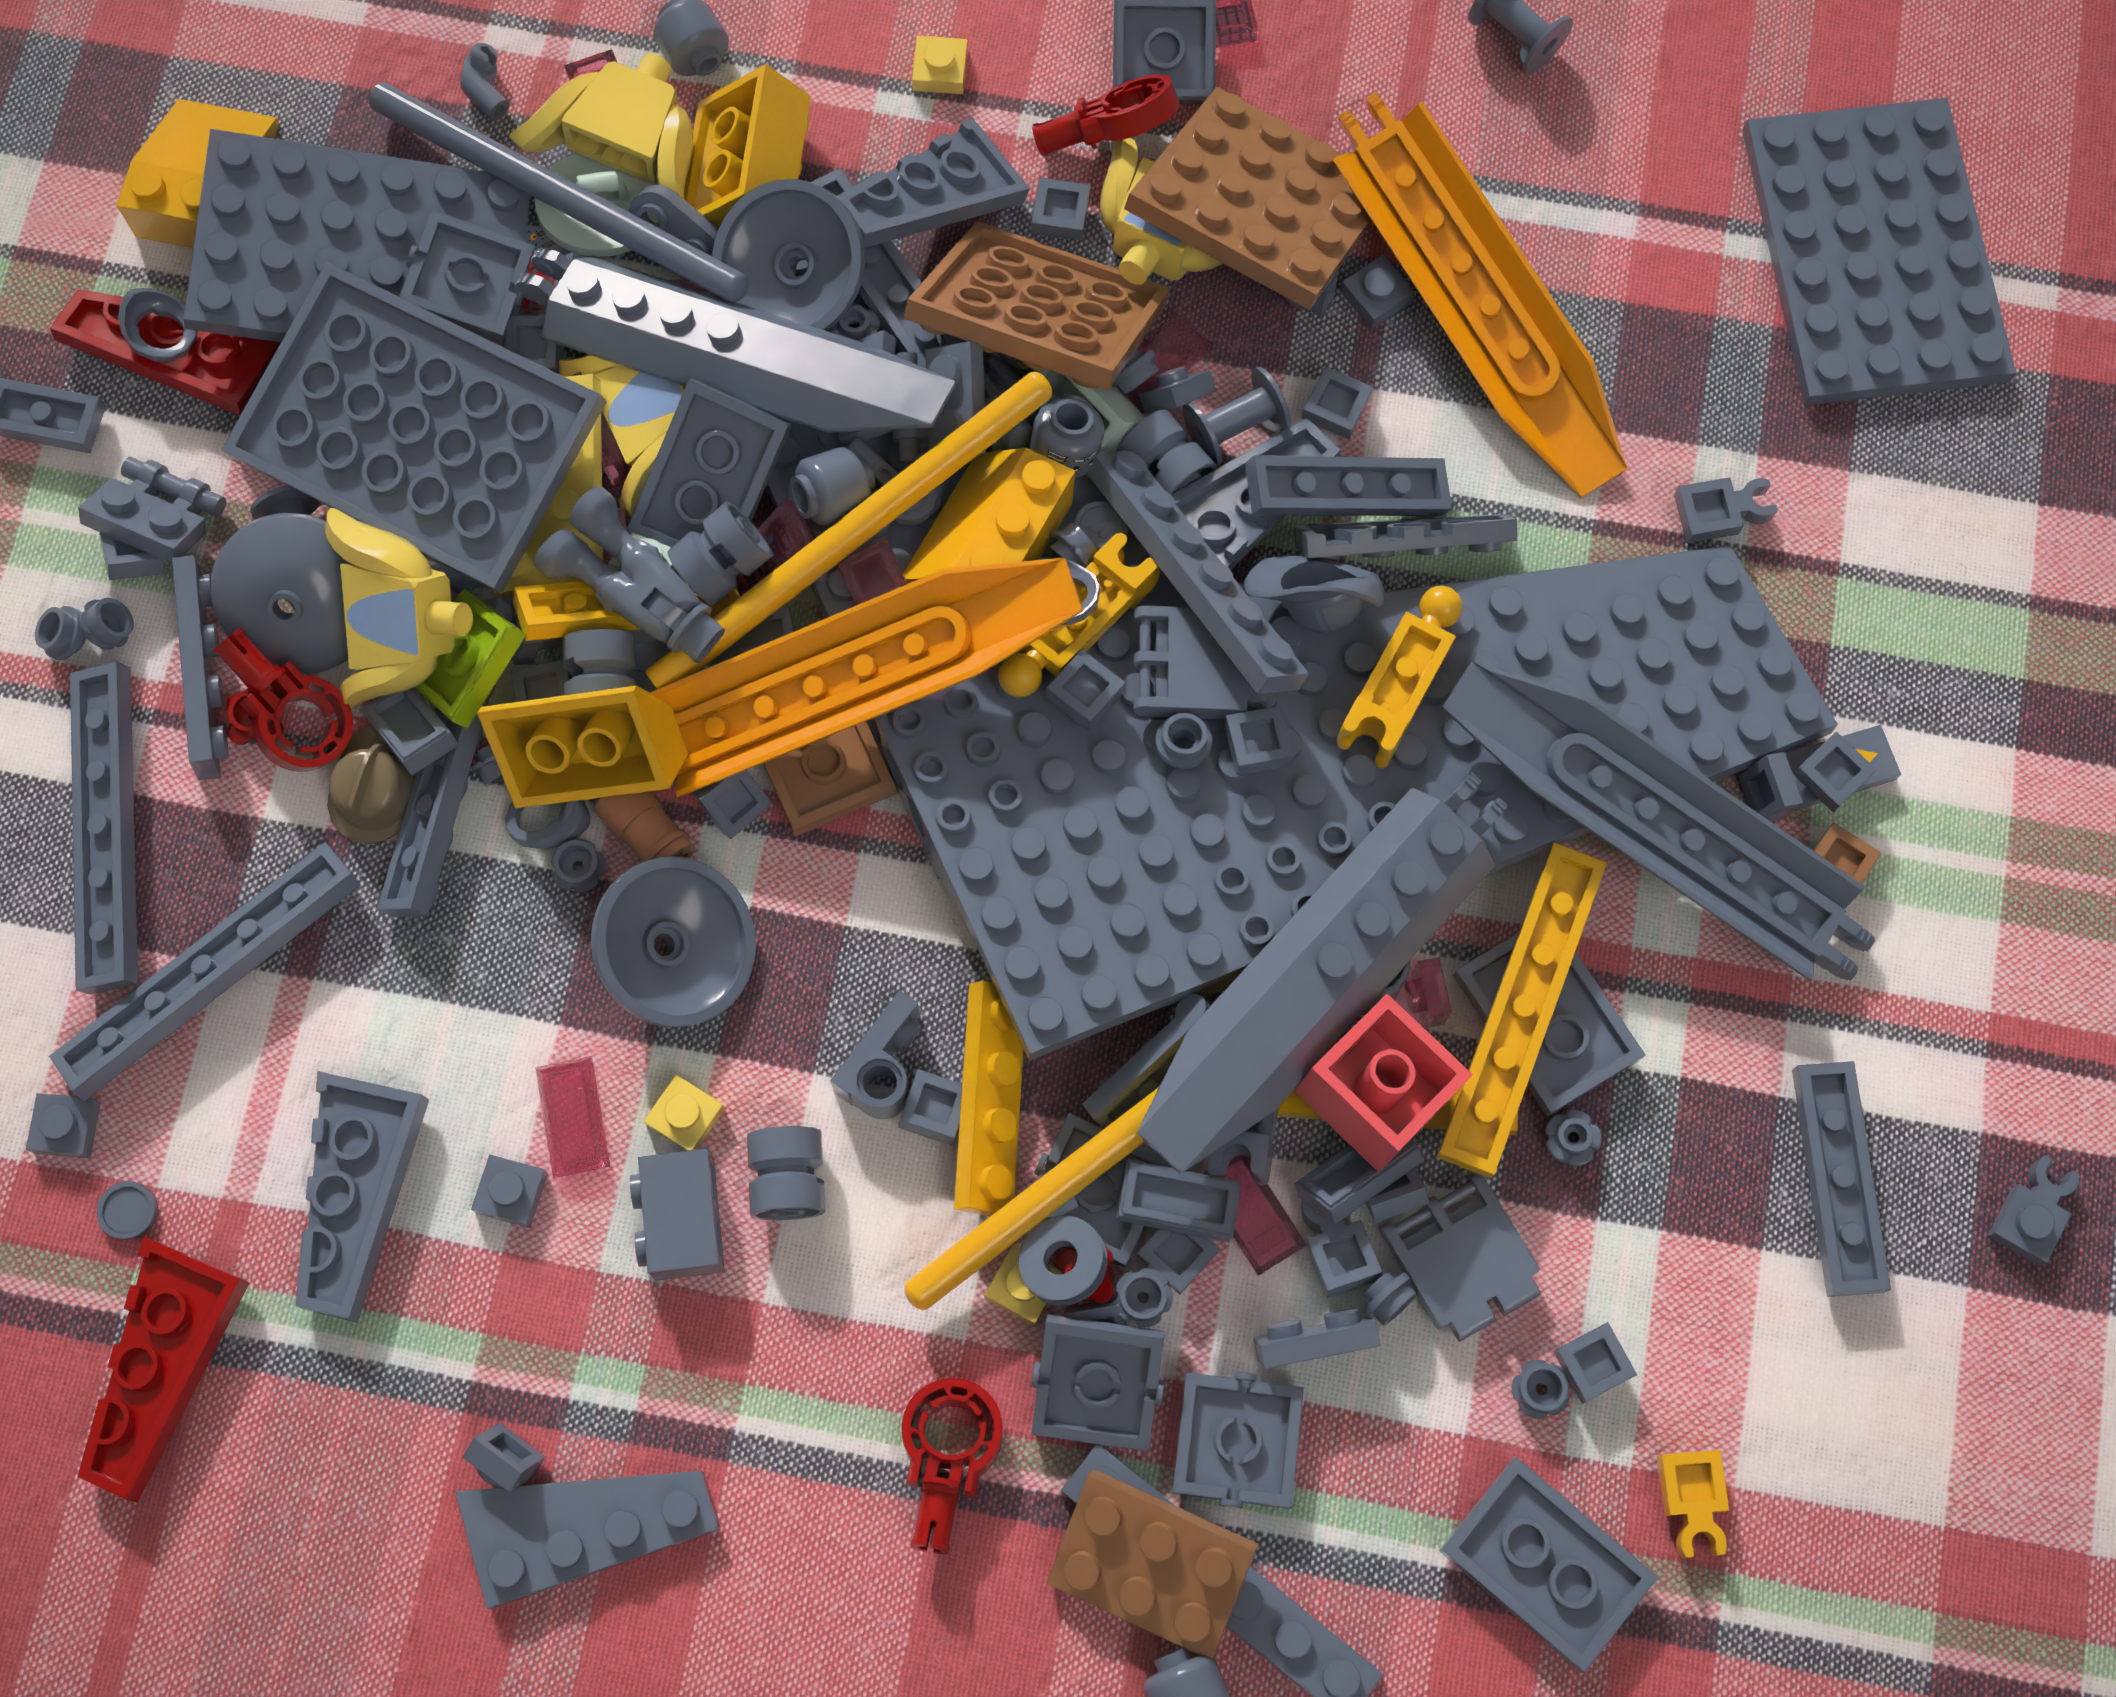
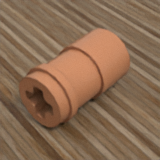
[594,791,696,863]

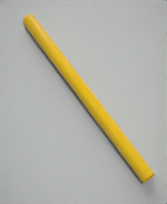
[645,372,1052,689]
[904,1086,1160,1310]

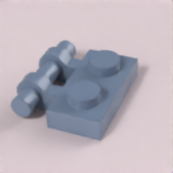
[893,341,986,464]
[78,457,226,564]

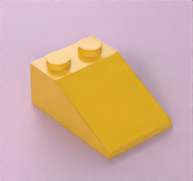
[116,99,279,248]

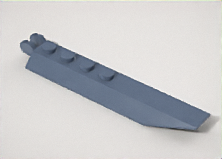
[514,247,956,433]
[1442,662,1875,981]
[1136,773,1508,1174]

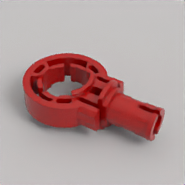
[1032,74,1180,157]
[212,627,353,772]
[901,1378,1003,1555]

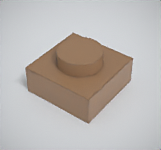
[1813,822,1881,884]

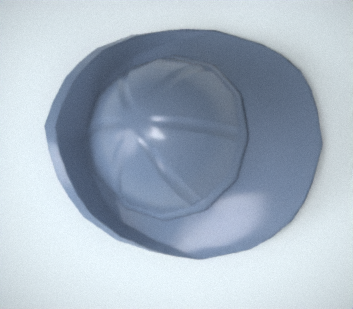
[1244,555,1385,633]

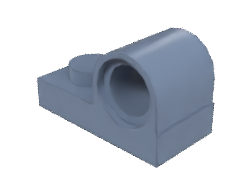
[830,990,921,1119]

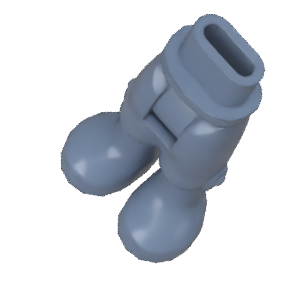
[534,486,725,663]

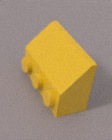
[684,64,812,229]
[899,448,1075,586]
[477,686,688,808]

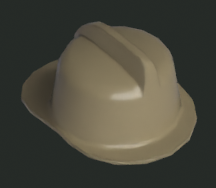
[327,724,416,844]

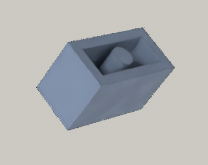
[630,1148,725,1281]

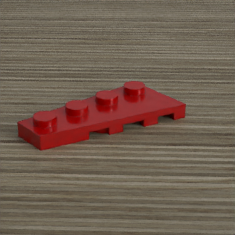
[50,289,281,416]
[78,1236,249,1503]

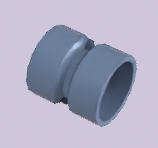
[1116,409,1217,495]
[667,501,773,606]
[562,629,637,695]
[747,1126,826,1220]

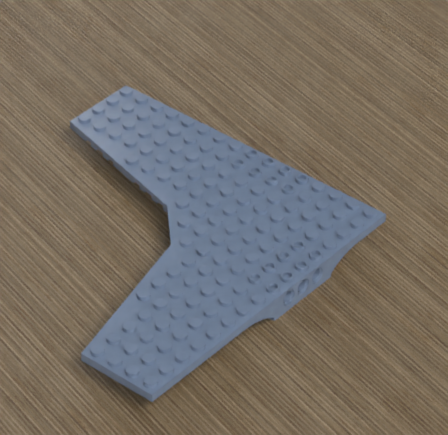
[766,293,1838,1061]

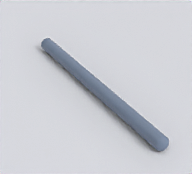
[369,82,748,303]

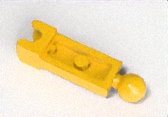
[997,533,1160,698]
[1337,585,1463,768]

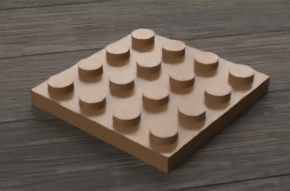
[1124,87,1372,310]
[903,221,1170,390]

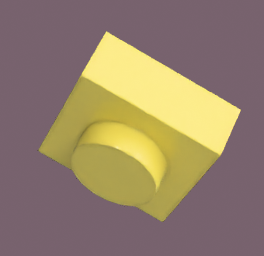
[912,35,968,95]
[643,1074,726,1151]
[984,1244,1062,1326]

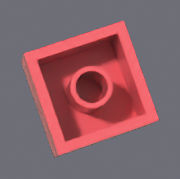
[1294,994,1473,1172]

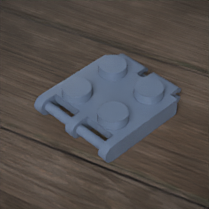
[1133,606,1267,719]
[1379,1173,1541,1342]

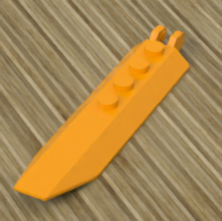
[1332,92,1628,498]
[649,558,1084,798]

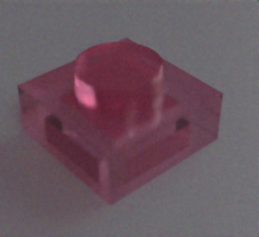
[1405,957,1452,1028]

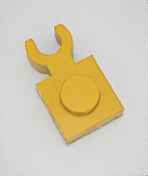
[1657,1450,1729,1559]

